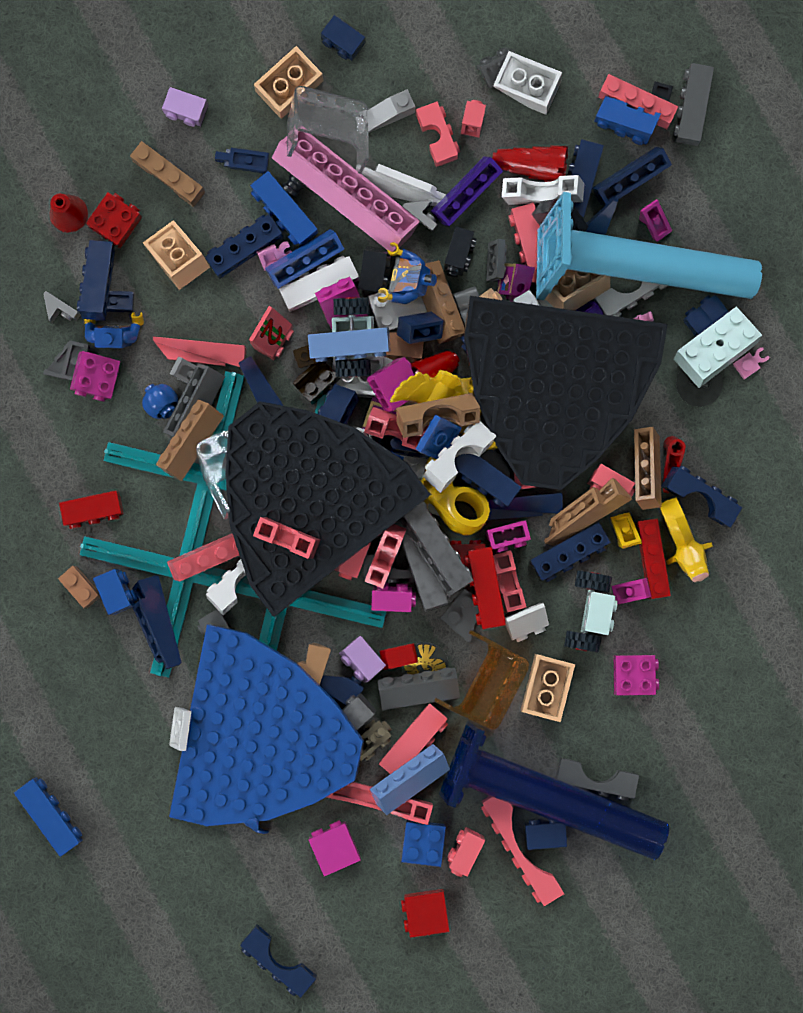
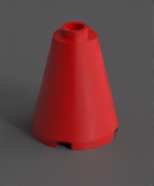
[50,193,88,232]
[411,351,460,378]

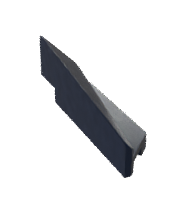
[239,356,284,406]
[466,493,563,520]
[132,575,182,669]

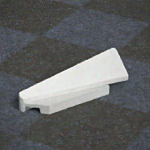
[356,164,446,207]

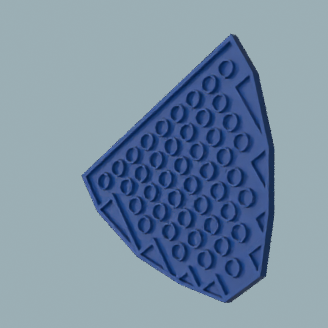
[169,624,364,826]

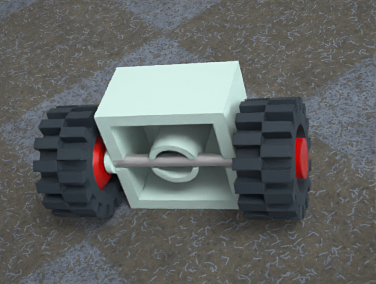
[332,297,374,377]
[564,571,617,653]

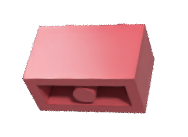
[461,100,486,138]

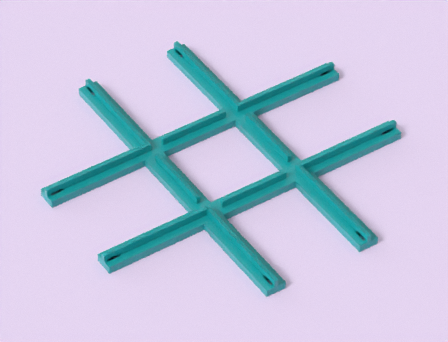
[80,371,386,678]

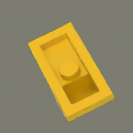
[611,512,641,549]

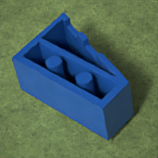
[594,96,661,145]

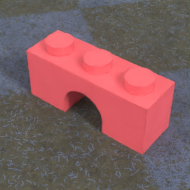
[416,101,460,167]
[364,407,429,451]
[253,517,320,559]
[365,524,406,588]
[493,550,526,613]

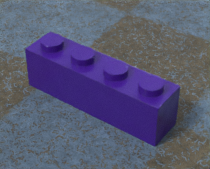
[431,156,503,226]

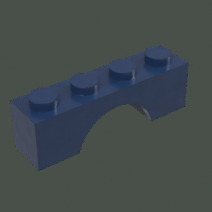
[661,466,742,528]
[240,924,317,998]

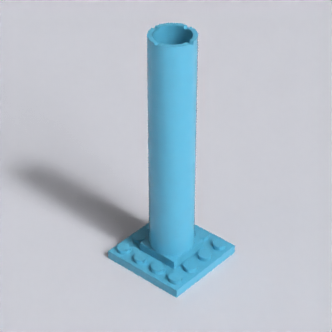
[536,192,762,300]

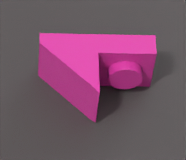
[639,200,672,242]
[612,578,651,605]

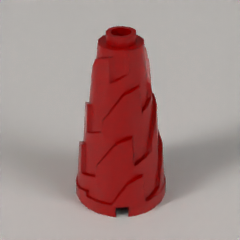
[492,146,568,182]

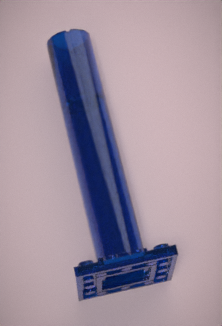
[439,721,669,860]

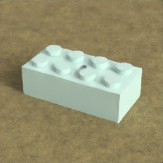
[674,306,762,388]

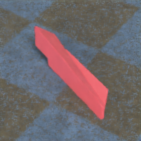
[153,337,247,367]

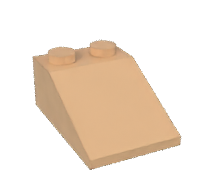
[143,220,210,290]

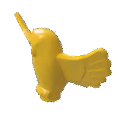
[390,370,475,436]

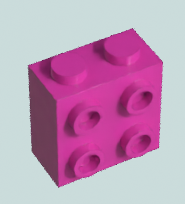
[315,276,368,330]
[70,351,120,402]
[366,357,415,412]
[485,520,531,553]
[371,583,416,612]
[613,655,659,695]
[308,820,361,876]

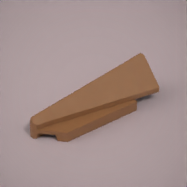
[544,478,632,546]
[298,643,331,685]

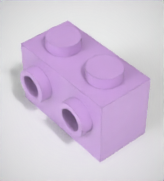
[162,87,208,127]
[339,636,386,683]

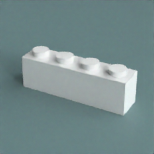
[279,256,359,312]

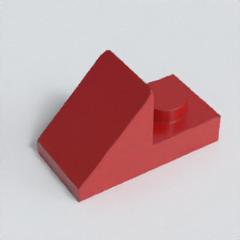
[379,643,418,670]

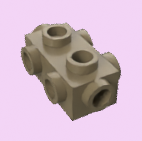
[358,719,392,761]

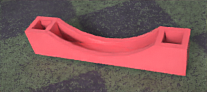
[327,781,433,825]
[481,789,564,906]

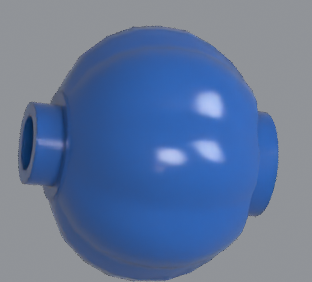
[142,384,178,419]

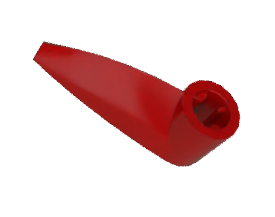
[663,436,686,493]

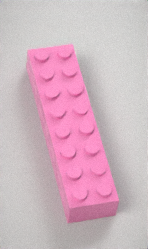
[272,126,420,252]

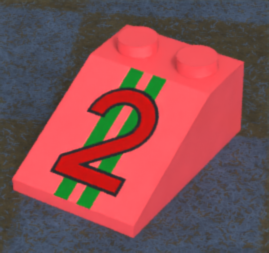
[249,306,294,360]

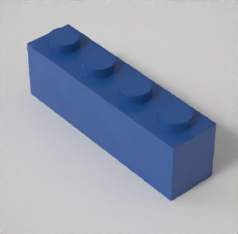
[250,171,318,247]
[265,229,344,289]
[14,777,83,857]

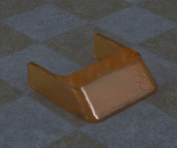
[434,630,529,730]

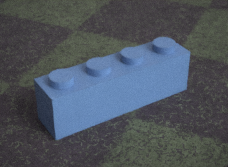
[308,327,391,362]
[370,744,450,815]

